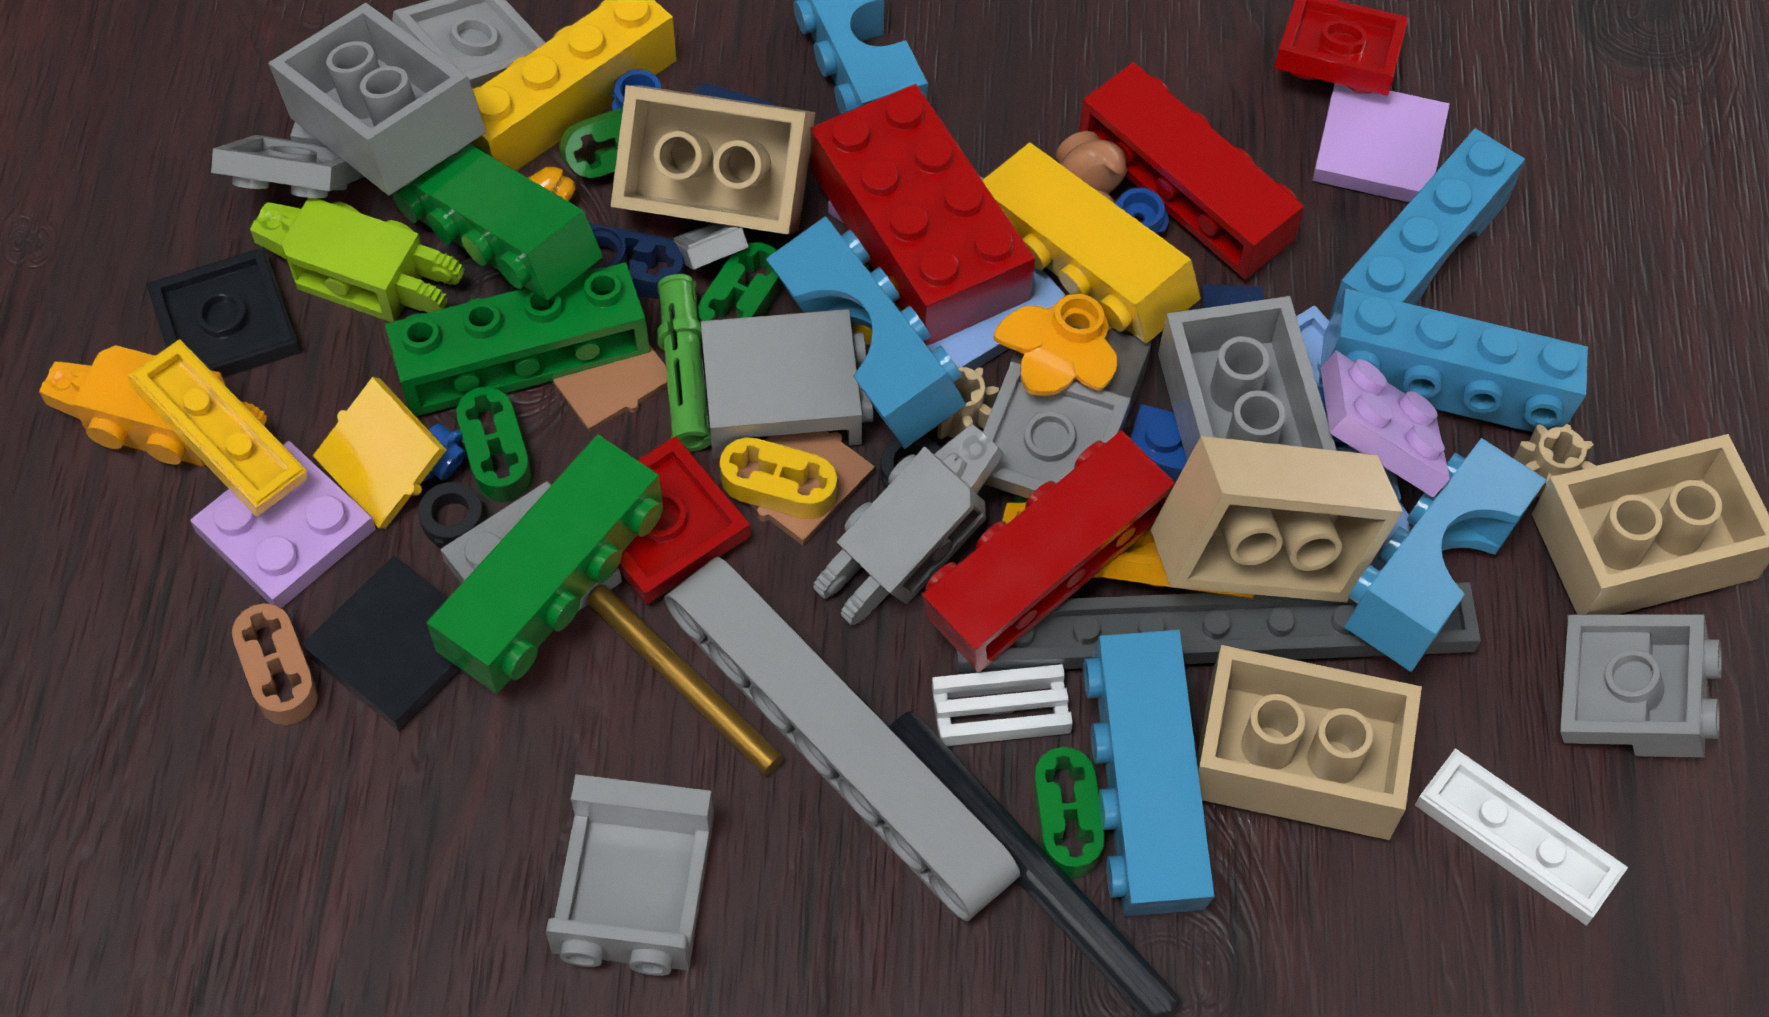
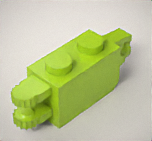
[250,198,465,322]

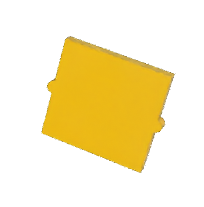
[313,377,446,529]

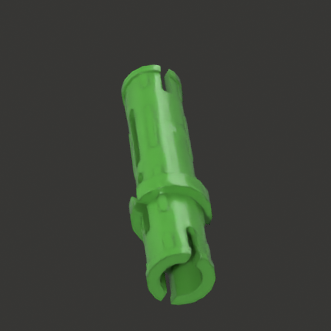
[657,274,711,452]

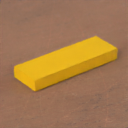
[128,339,307,518]

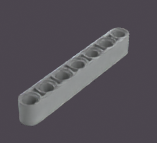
[664,557,1020,922]

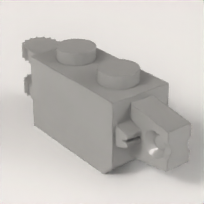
[813,424,1004,626]

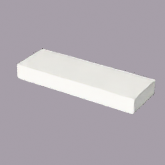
[1415,748,1628,926]

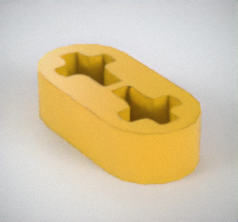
[720,437,837,519]

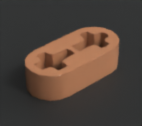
[232,603,318,725]

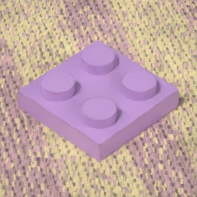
[1320,350,1450,497]
[190,441,376,608]

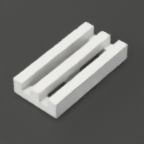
[932,664,1073,746]

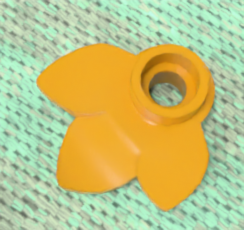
[993,294,1117,396]

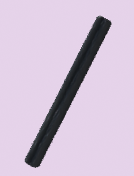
[889,711,1181,1017]

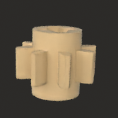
[937,364,999,439]
[1514,424,1595,499]

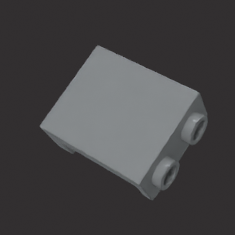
[701,309,873,460]
[546,774,714,976]

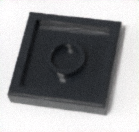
[146,247,301,378]
[301,556,461,731]

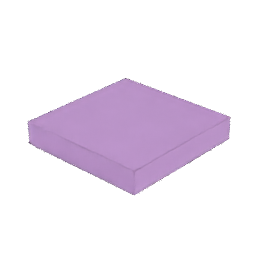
[1312,83,1450,202]

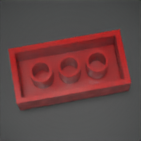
[810,84,1035,346]

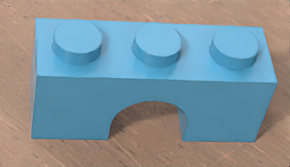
[793,0,928,114]

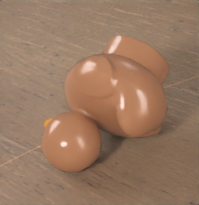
[1056,131,1128,203]

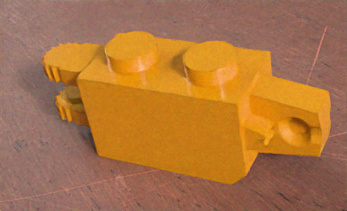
[39,345,267,467]

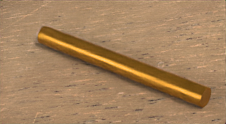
[587,585,784,776]

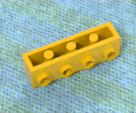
[469,0,677,171]
[982,142,1201,344]

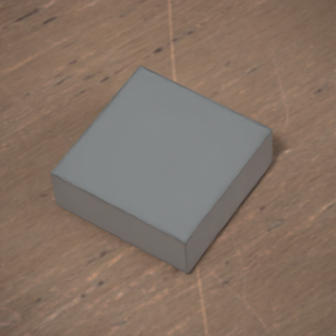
[673,223,748,269]

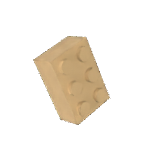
[611,85,815,234]
[1532,434,1769,615]
[1151,436,1403,602]
[1196,645,1422,840]

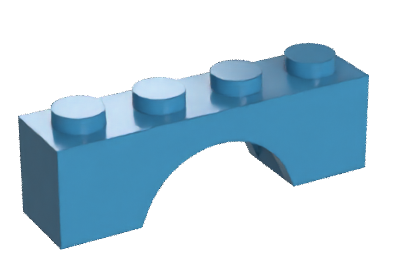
[1329,128,1525,321]
[766,216,966,449]
[1344,438,1547,672]

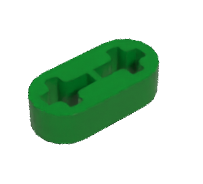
[559,107,623,178]
[698,242,783,322]
[456,386,531,502]
[1033,747,1104,879]

